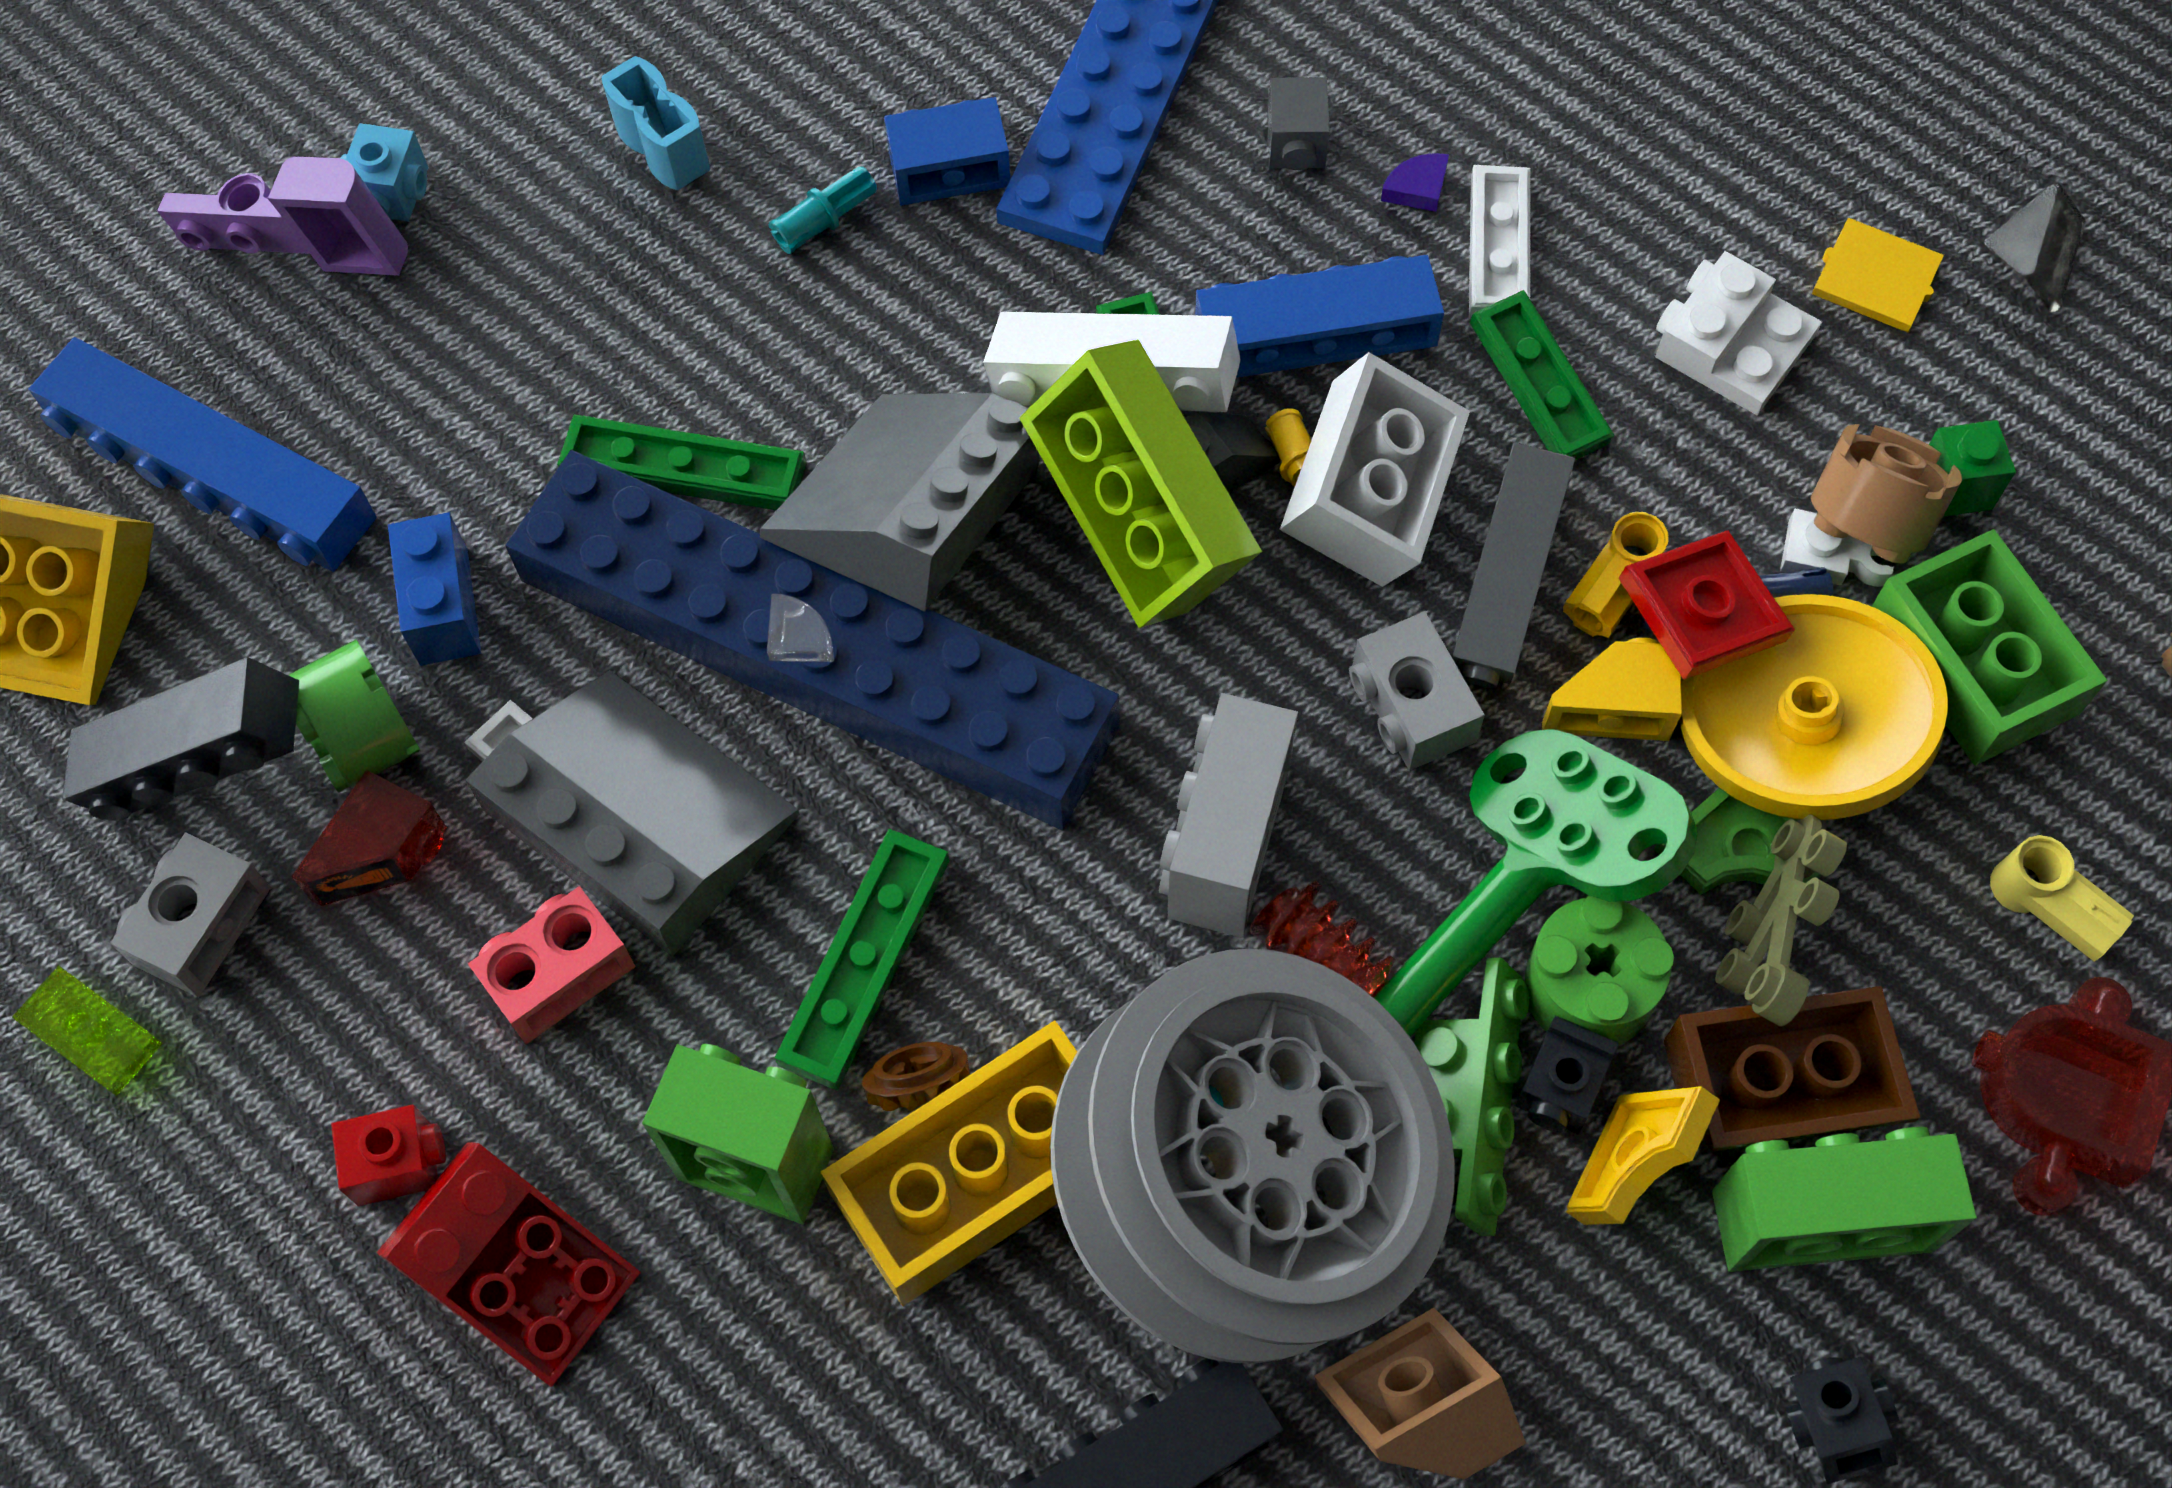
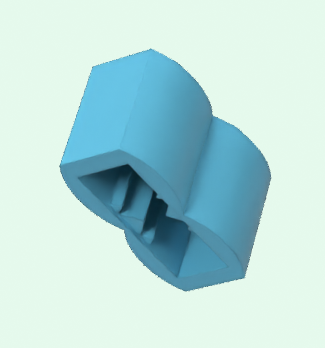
[602,56,710,190]

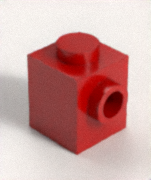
[331,1104,446,1206]

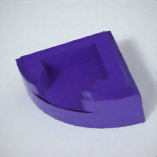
[1381,153,1449,212]

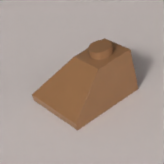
[1314,1308,1526,1479]

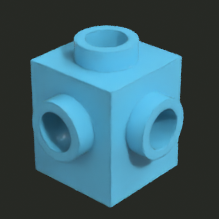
[340,123,429,222]

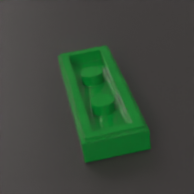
[1469,290,1615,460]

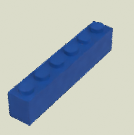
[28,337,377,572]

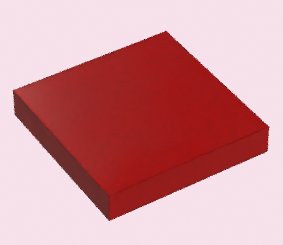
[1618,530,1795,680]

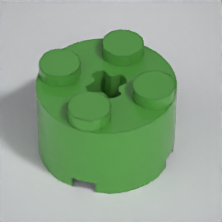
[289,639,421,793]
[1525,896,1674,1046]

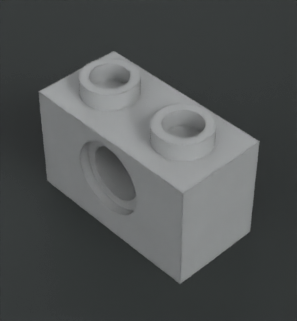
[1349,611,1485,771]
[110,832,271,998]

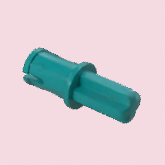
[768,166,877,254]

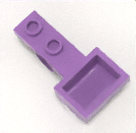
[157,157,408,276]

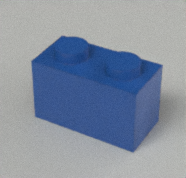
[884,97,1010,206]
[388,512,482,666]

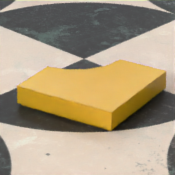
[1566,1086,1720,1225]

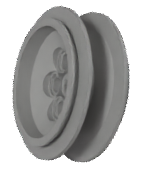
[1050,949,1455,1363]

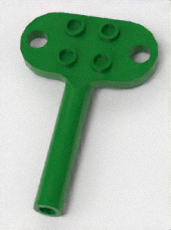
[1373,729,1698,1037]

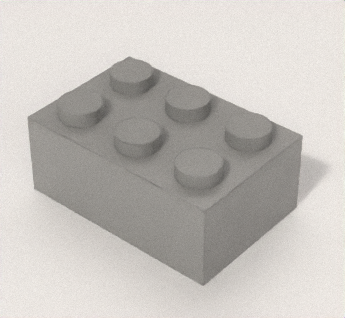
[1159,693,1298,938]

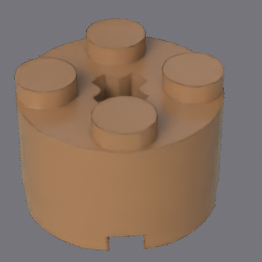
[1811,424,1962,563]

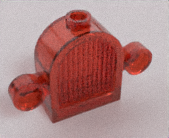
[1972,977,2172,1216]

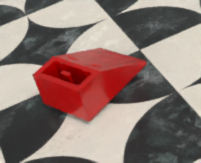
[376,1142,641,1387]

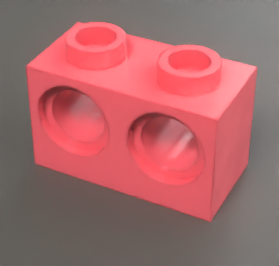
[468,886,636,1044]

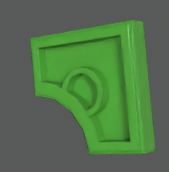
[1654,788,1822,895]

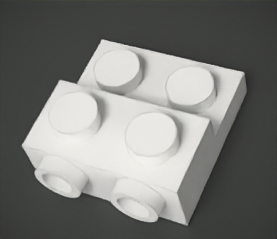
[1655,251,1822,415]

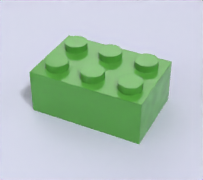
[1871,529,2108,766]
[642,1044,834,1225]
[1712,1127,1977,1272]

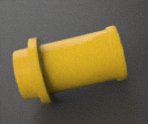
[1265,408,1311,487]

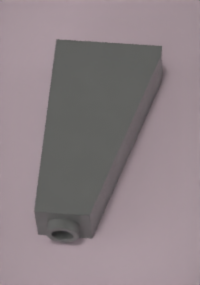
[1452,442,1575,689]

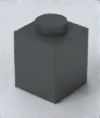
[1267,77,1330,170]

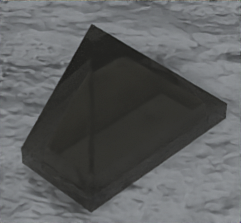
[1982,183,2086,312]

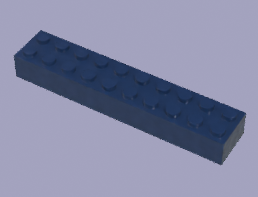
[505,450,1120,831]

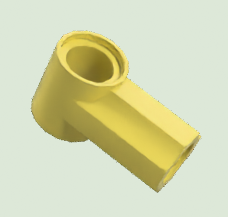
[1990,835,2134,962]

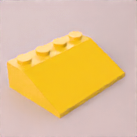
[0,494,154,705]

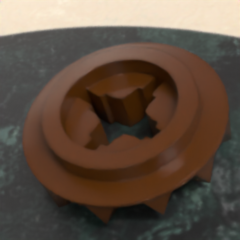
[862,1042,970,1111]

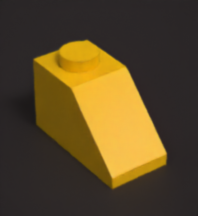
[1542,638,1682,741]

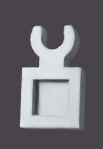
[1780,509,1893,587]

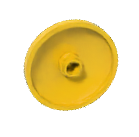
[1680,594,1948,820]

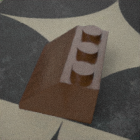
[1664,986,1921,1152]

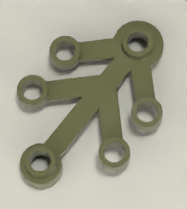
[1715,814,1847,1026]

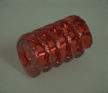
[1250,881,1396,997]

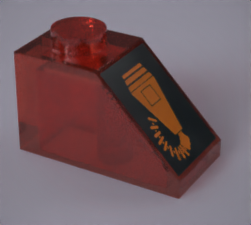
[292,770,447,906]

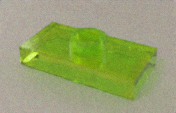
[12,965,163,1096]

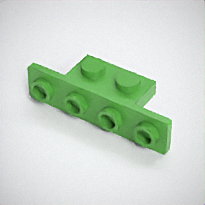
[1414,957,1529,1236]

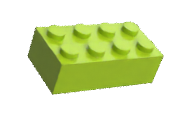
[1019,339,1262,629]

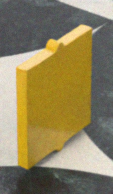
[1812,218,1944,333]

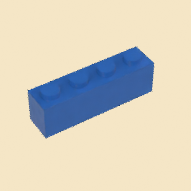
[1195,255,1444,378]

